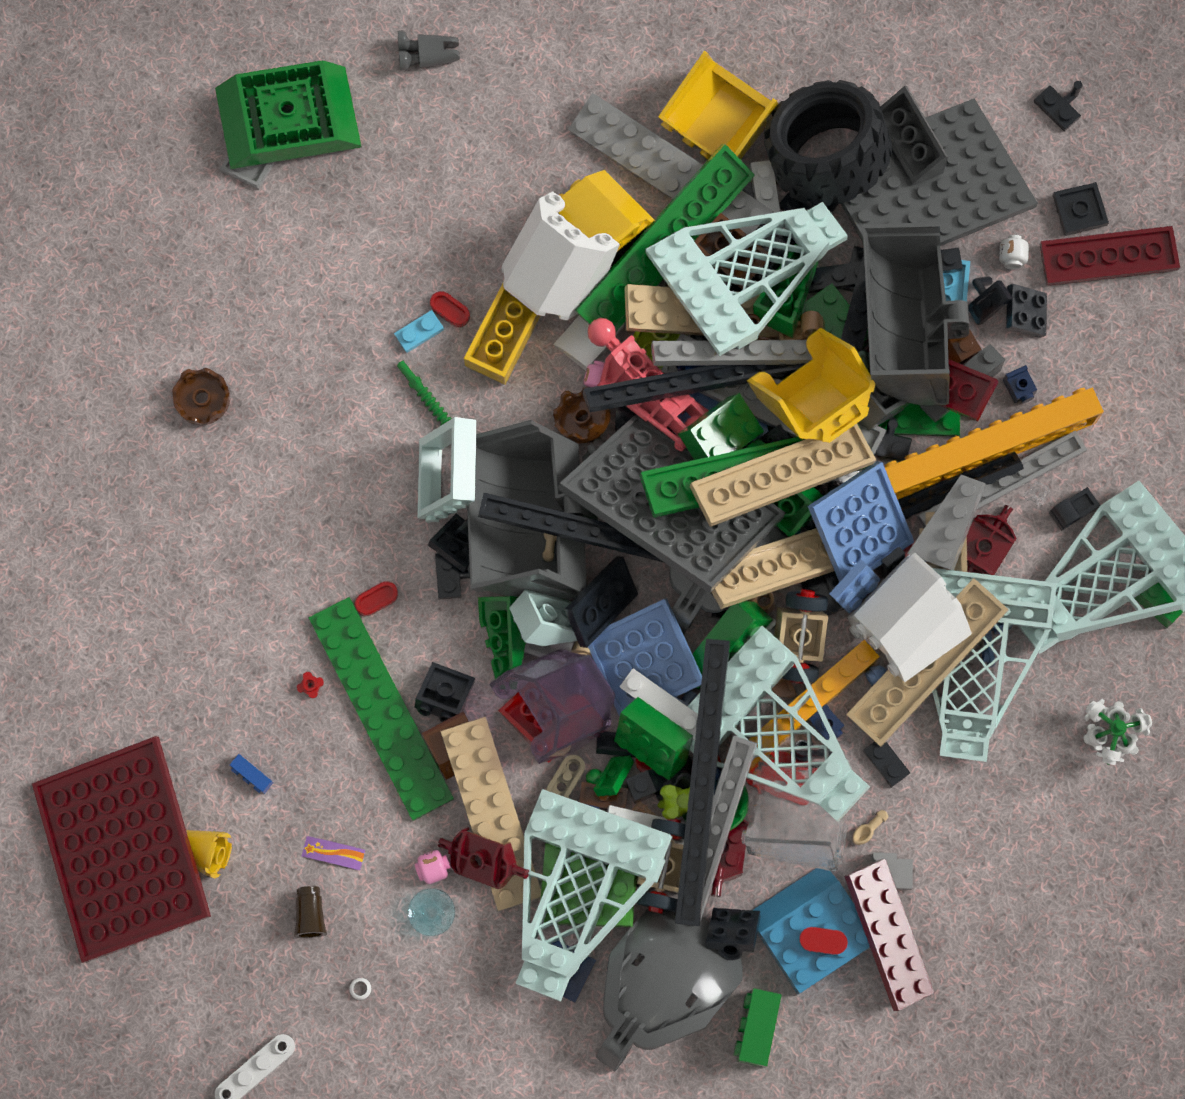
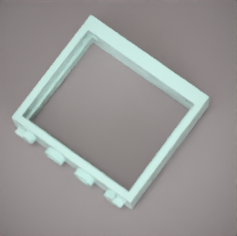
[417,417,476,523]

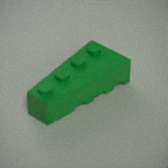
[753,243,818,338]
[692,601,773,689]

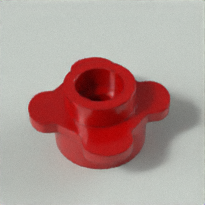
[297,672,324,699]

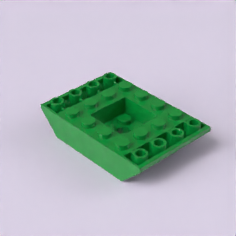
[215,60,362,169]

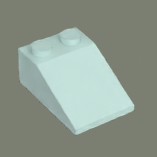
[510,589,577,646]

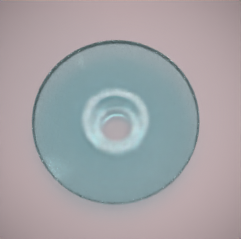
[408,888,455,936]

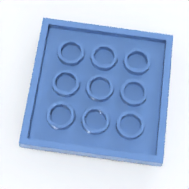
[808,461,914,582]
[588,598,702,717]

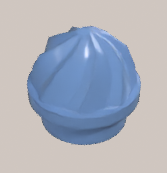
[865,665,887,686]

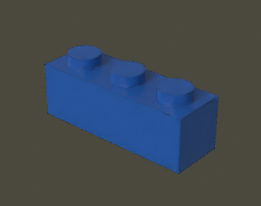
[230,754,274,794]

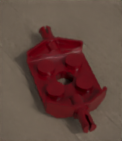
[967,505,1017,575]
[711,819,749,897]
[438,827,529,890]

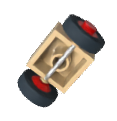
[774,590,828,684]
[636,818,686,914]

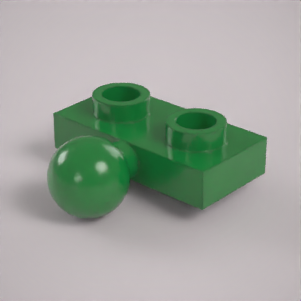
[586,756,634,796]

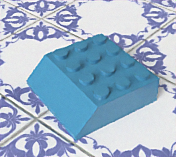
[753,864,870,995]

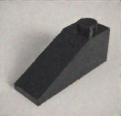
[625,755,692,804]

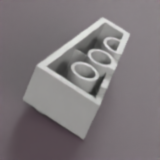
[907,475,986,570]

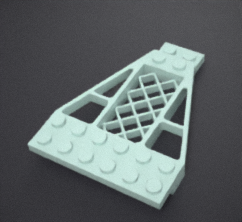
[646,202,848,356]
[1018,481,1185,654]
[932,568,1057,762]
[687,626,870,822]
[515,789,672,1002]

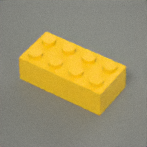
[464,283,541,385]

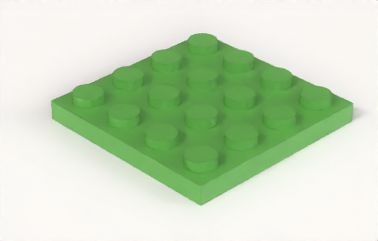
[540,843,636,927]

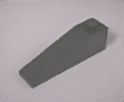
[920,344,1006,423]

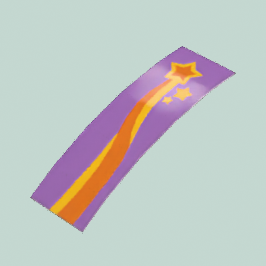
[302,836,365,870]

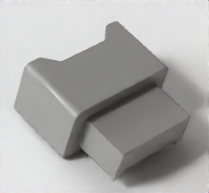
[871,852,913,890]

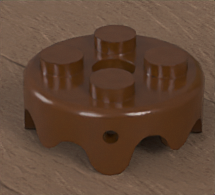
[172,368,230,425]
[553,387,611,444]

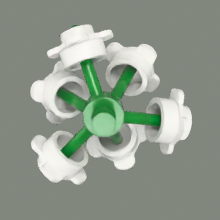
[1084,699,1152,765]

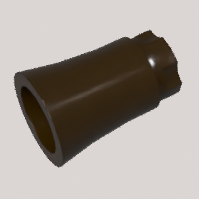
[294,886,327,938]

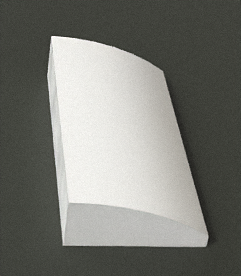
[554,316,626,371]

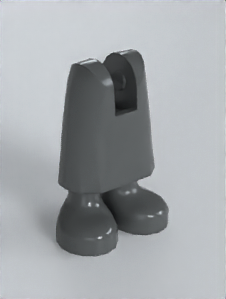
[397,30,460,71]

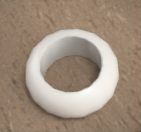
[349,978,371,1000]

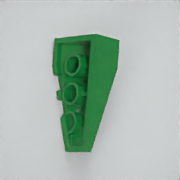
[478,596,526,689]

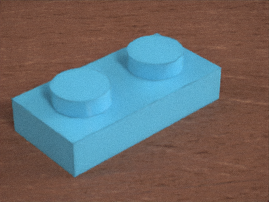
[394,310,444,353]

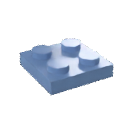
[829,559,881,614]

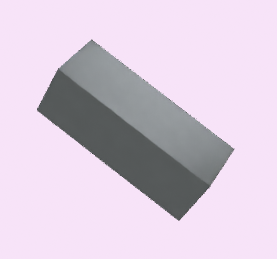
[880,86,948,184]

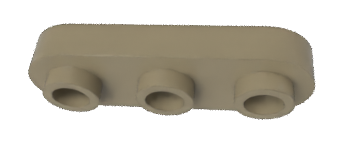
[546,755,585,798]

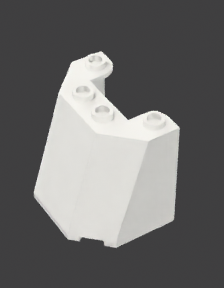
[501,192,620,320]
[847,553,972,682]

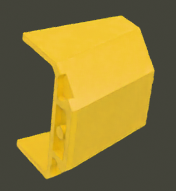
[658,51,779,160]
[558,170,655,251]
[747,328,875,443]

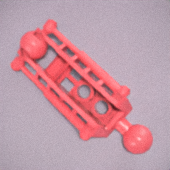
[588,318,709,451]

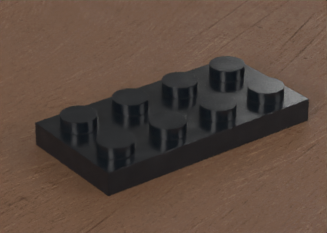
[564,556,638,648]

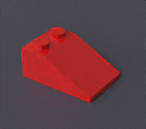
[498,680,583,763]

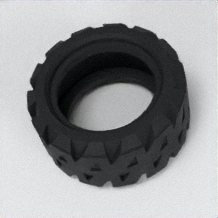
[764,80,892,206]

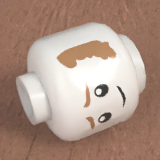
[999,235,1029,270]

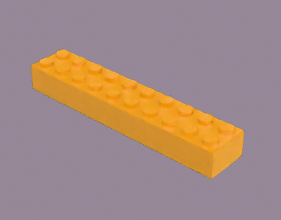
[884,387,1104,500]

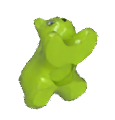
[657,785,690,819]

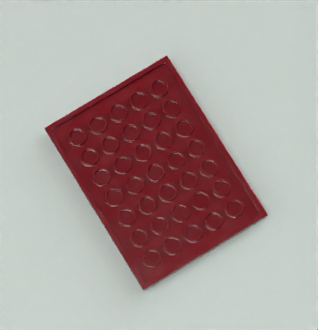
[32,736,211,963]

